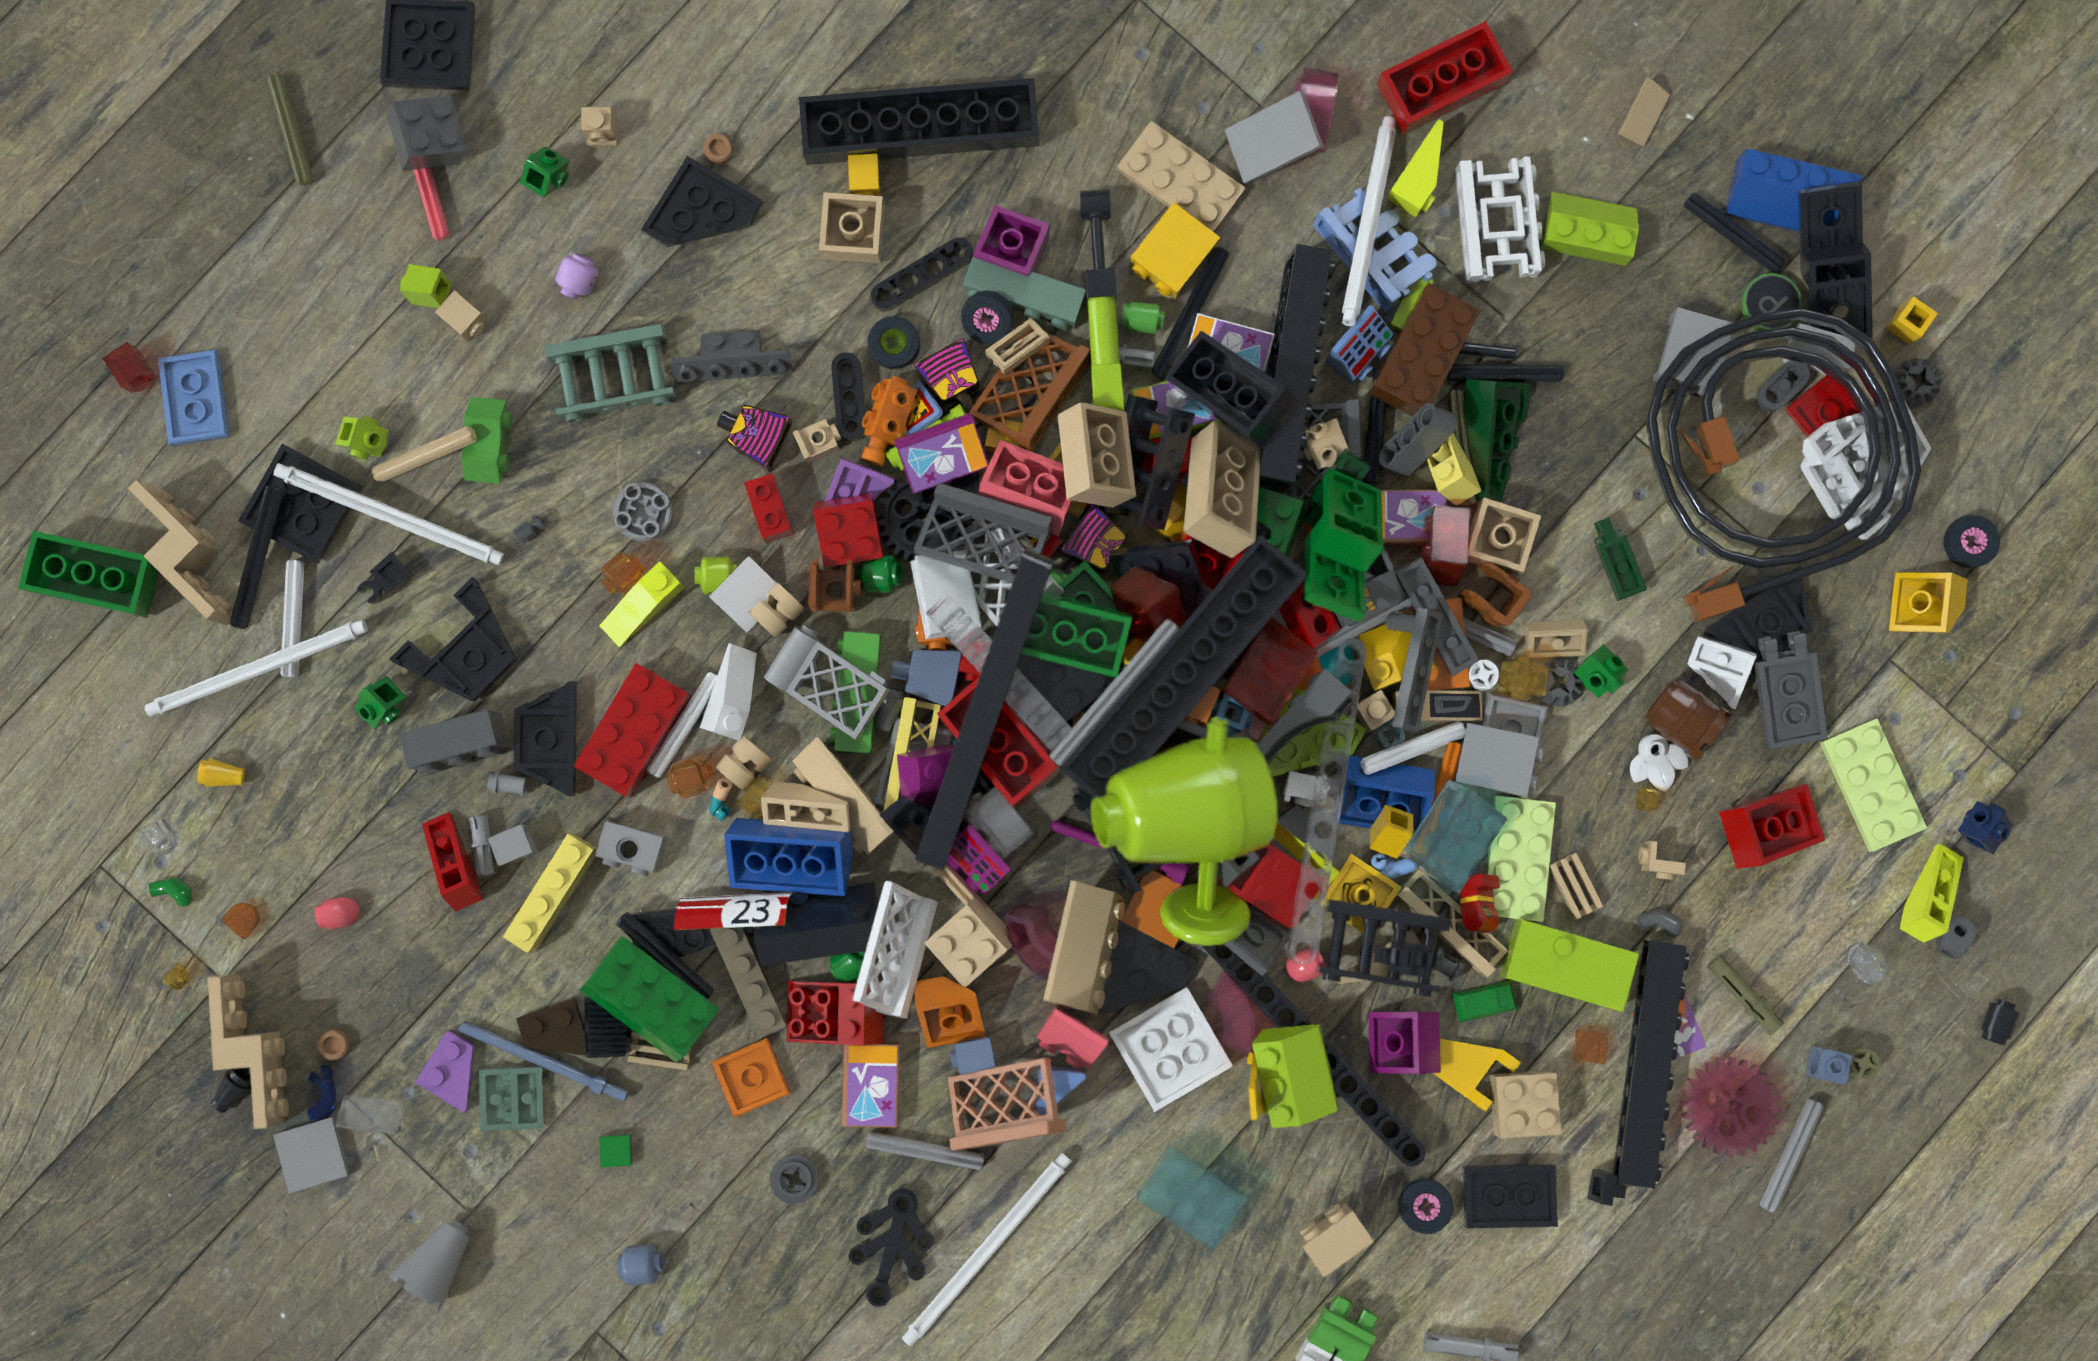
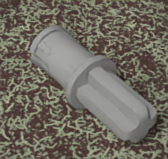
[1119,345,1155,369]
[469,815,495,876]

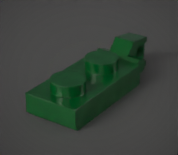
[1303,448,1371,528]
[1594,517,1647,601]

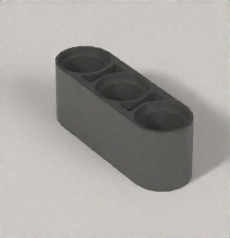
[1379,403,1457,476]

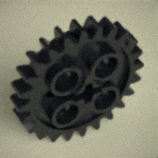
[877,474,973,563]

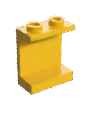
[1130,202,1220,299]

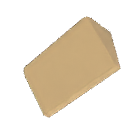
[1617,77,1670,147]
[1525,620,1588,658]

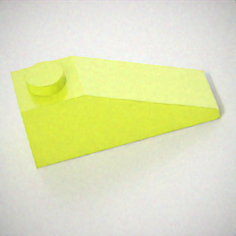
[1387,119,1444,217]
[599,561,685,648]
[1899,843,1964,943]

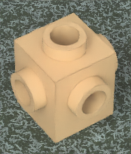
[1303,418,1349,470]

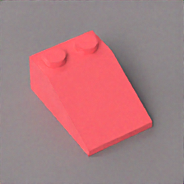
[1037,1005,1109,1069]

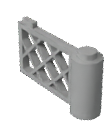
[764,624,890,740]

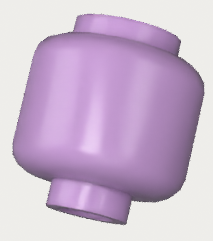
[555,253,599,299]

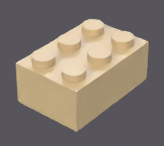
[1058,402,1136,508]

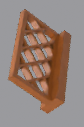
[969,329,1091,452]

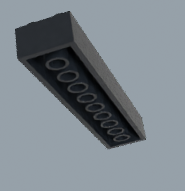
[1059,535,1308,800]

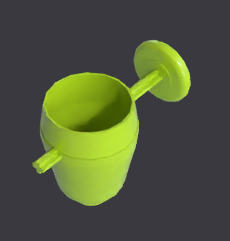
[1091,717,1277,946]

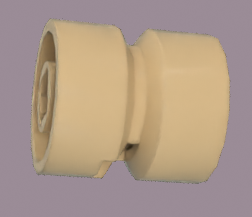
[749,582,805,638]
[715,735,772,792]

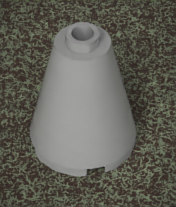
[389,1219,470,1310]

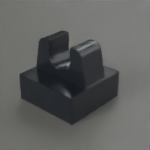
[1587,1169,1627,1206]

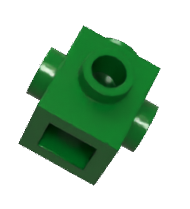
[520,146,569,198]
[1573,643,1628,698]
[354,676,407,730]

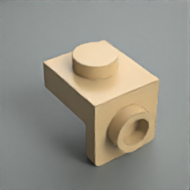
[1638,841,1686,880]

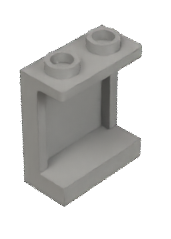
[1653,307,1732,398]
[1455,723,1544,798]

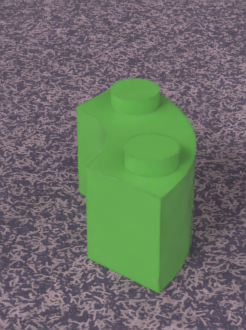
[461,397,513,484]

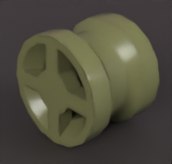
[1845,1047,1880,1079]

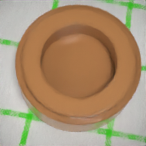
[703,133,734,165]
[317,1029,351,1060]

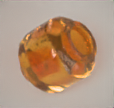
[601,552,646,596]
[667,755,714,799]

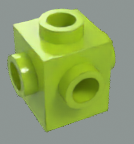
[335,415,389,461]

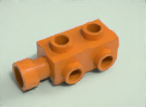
[861,376,917,467]

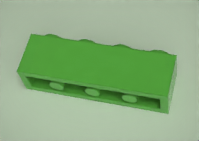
[830,631,882,755]

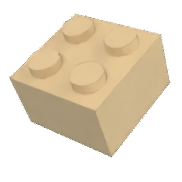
[819,192,885,263]
[1461,498,1541,577]
[924,897,1016,987]
[1489,1071,1562,1139]
[1296,1203,1374,1277]

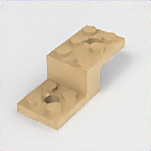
[128,480,232,625]
[208,974,289,1129]

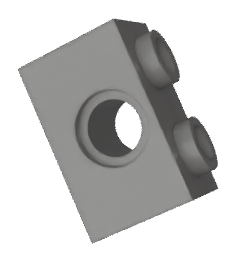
[595,821,668,876]

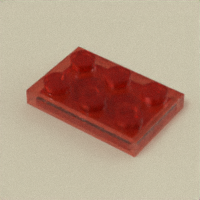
[1221,617,1318,726]

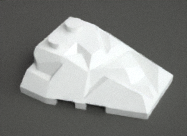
[1800,402,1932,540]

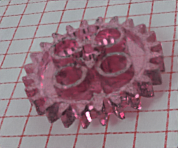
[1680,1057,1782,1157]

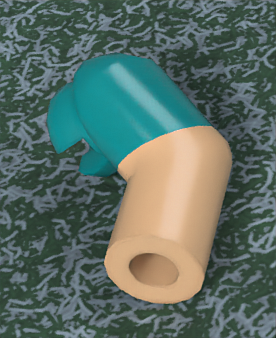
[709,778,732,821]

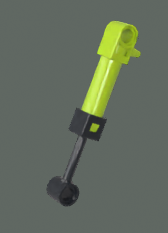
[1080,189,1124,411]

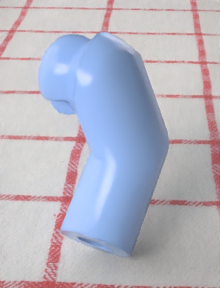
[1371,853,1416,880]

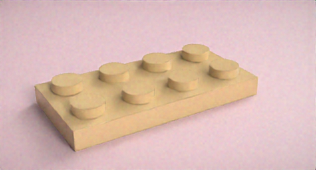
[1116,121,1246,232]

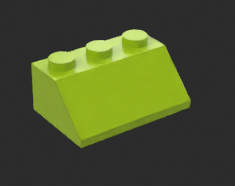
[1539,191,1639,266]
[1252,1024,1339,1128]

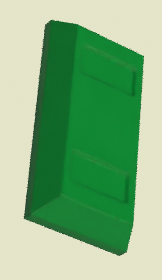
[1452,980,1518,1023]

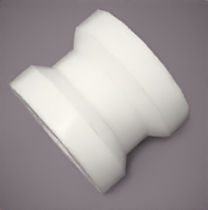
[1469,660,1499,691]

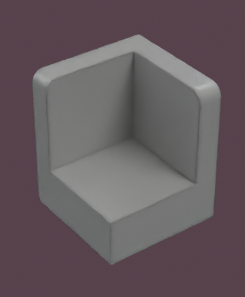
[488,824,539,866]

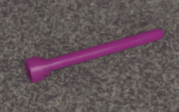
[1051,820,1190,885]

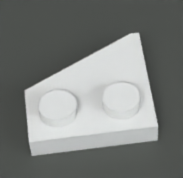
[1687,634,1756,709]

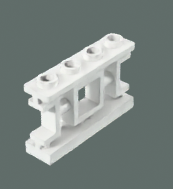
[1455,156,1545,284]

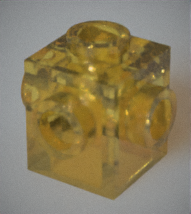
[1498,657,1549,701]

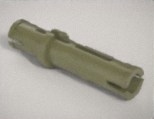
[1707,954,1784,1035]

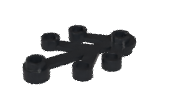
[849,1188,934,1307]

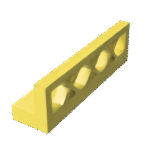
[883,697,941,811]

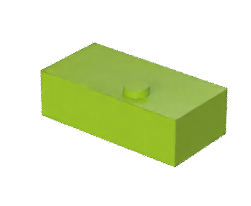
[1499,919,1639,1012]

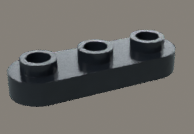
[831,352,866,442]

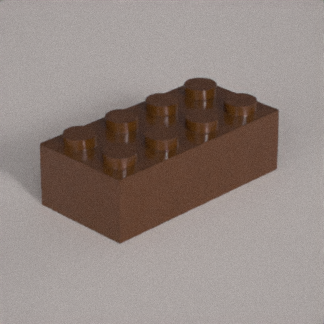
[1368,282,1481,416]

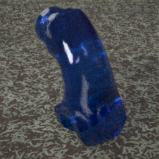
[307,1065,337,1122]

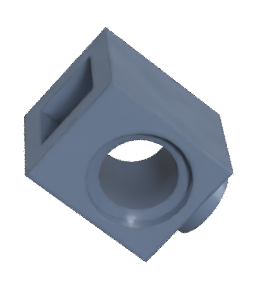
[950,1036,996,1075]
[1805,1046,1852,1085]

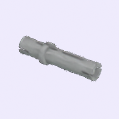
[1423,1332,1518,1361]

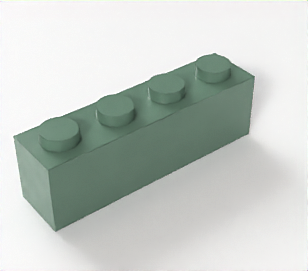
[963,257,1086,330]

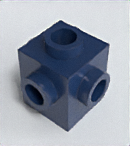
[1958,801,2013,855]

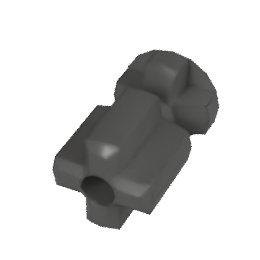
[513,514,546,543]

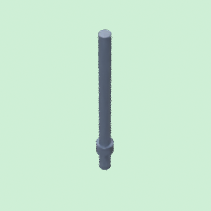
[459,1020,629,1102]

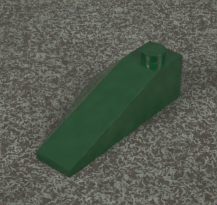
[1464,379,1530,501]

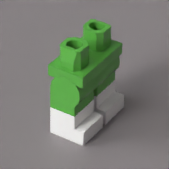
[1295,1294,1378,1361]

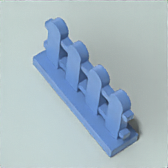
[1313,188,1436,313]

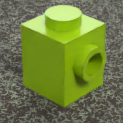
[399,264,452,308]

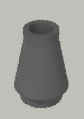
[874,686,904,731]

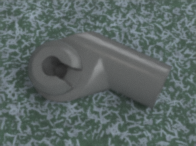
[1636,909,1683,937]

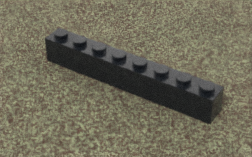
[1612,940,1690,1189]

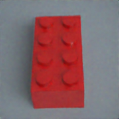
[1377,21,1513,135]
[574,663,692,798]
[937,677,1061,807]

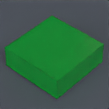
[599,1134,633,1168]

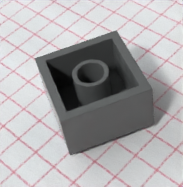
[387,95,467,171]

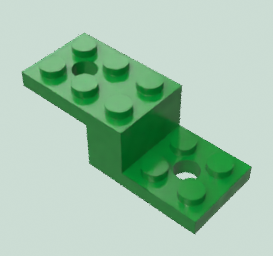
[1305,468,1383,622]

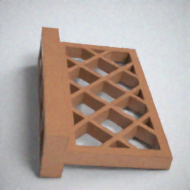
[948,1058,1067,1151]

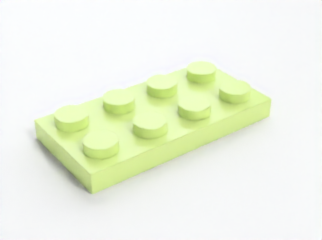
[1819,718,1927,852]
[1486,796,1556,922]

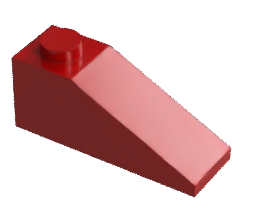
[422,812,483,912]

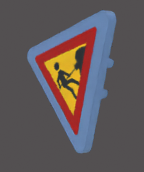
[905,380,943,436]

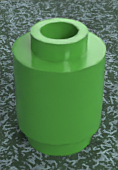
[1121,301,1165,334]

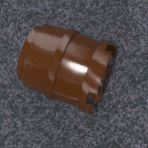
[1644,679,1732,761]

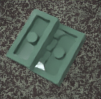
[478,1067,544,1131]

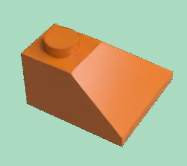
[914,976,986,1048]

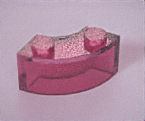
[1293,67,1339,153]
[1005,903,1058,980]
[1206,973,1255,1057]

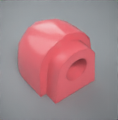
[315,897,360,930]
[1284,948,1325,982]

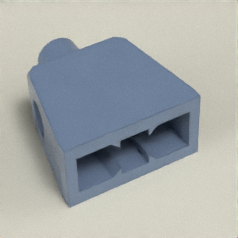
[891,650,962,707]

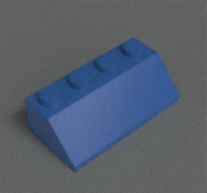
[1725,149,1862,232]
[724,818,853,896]

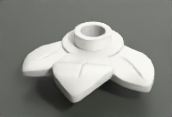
[1630,734,1688,791]

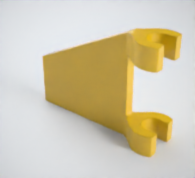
[1433,1039,1521,1112]
[1246,1051,1268,1120]

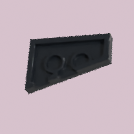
[880,795,969,866]

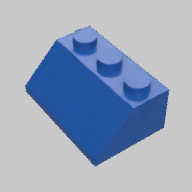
[1333,755,1434,837]

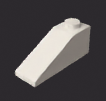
[700,643,757,741]

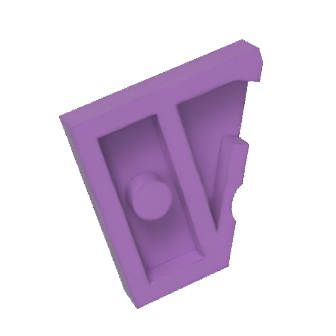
[824,457,895,501]
[415,1030,475,1113]

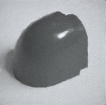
[1936,916,1976,959]

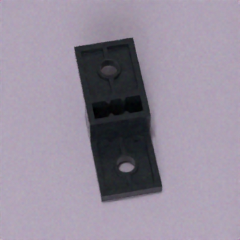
[1798,182,1873,338]

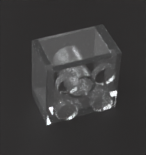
[967,787,1036,857]

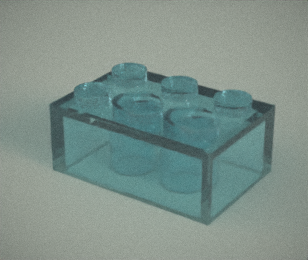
[1400,780,1508,894]
[1136,1144,1247,1250]

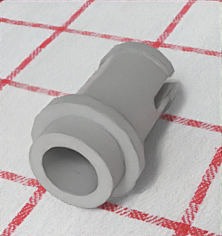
[487,770,527,796]

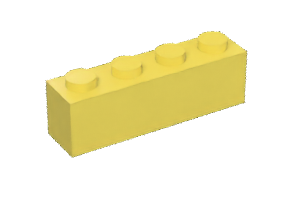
[503,834,597,953]

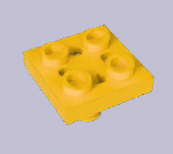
[1317,854,1401,934]

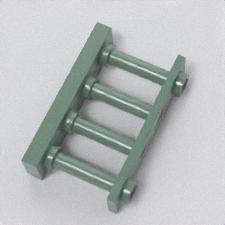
[544,324,678,423]

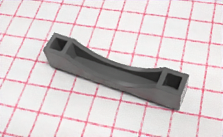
[1254,669,1358,767]

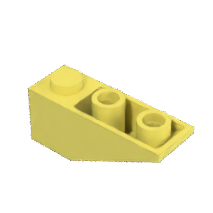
[1427,433,1481,506]

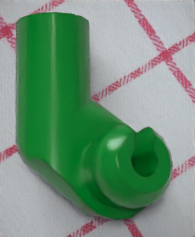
[149,878,193,907]

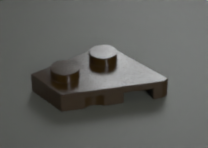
[516,998,585,1055]

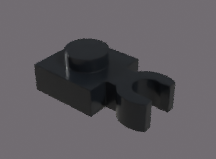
[357,552,414,605]

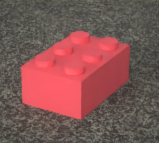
[978,440,1074,536]

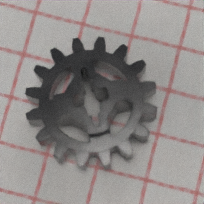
[1374,941,1443,977]

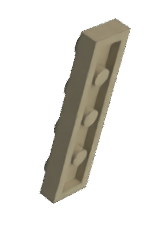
[710,927,787,1038]

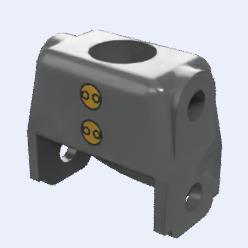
[1335,546,1405,627]

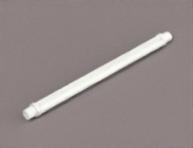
[1342,116,1396,326]
[273,463,504,565]
[145,619,368,717]
[902,1152,1072,1347]

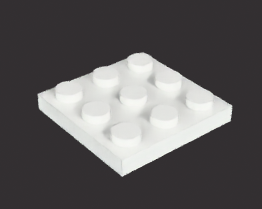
[1109,987,1233,1112]

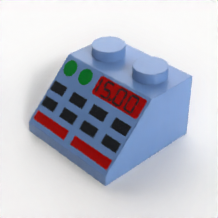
[1325,305,1393,385]

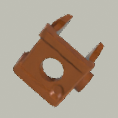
[808,558,862,613]
[1457,562,1532,627]

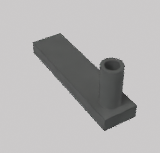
[1395,557,1479,676]
[1386,608,1443,733]

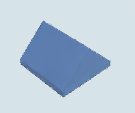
[1036,1065,1087,1116]

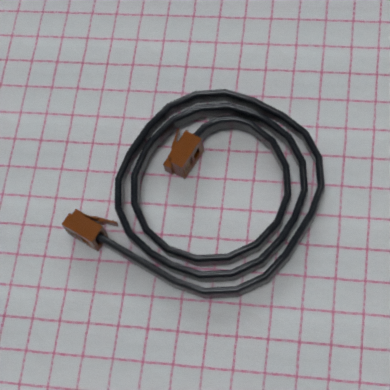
[1646,308,1922,623]

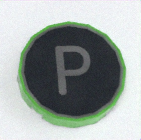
[1741,273,1802,331]

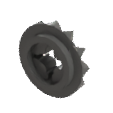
[1895,357,1943,405]
[1534,659,1582,707]
[770,1154,819,1204]

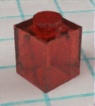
[102,342,157,393]

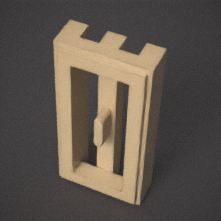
[985,317,1050,375]
[1549,853,1603,920]
[627,1031,692,1070]

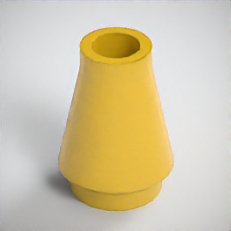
[197,758,245,787]

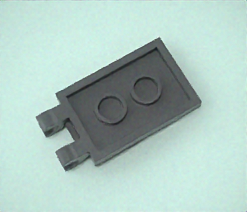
[1754,630,1828,750]

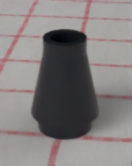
[211,1068,251,1113]

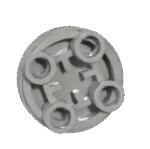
[613,482,674,542]

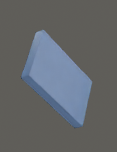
[158,350,231,446]

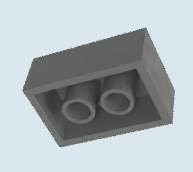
[399,709,510,775]

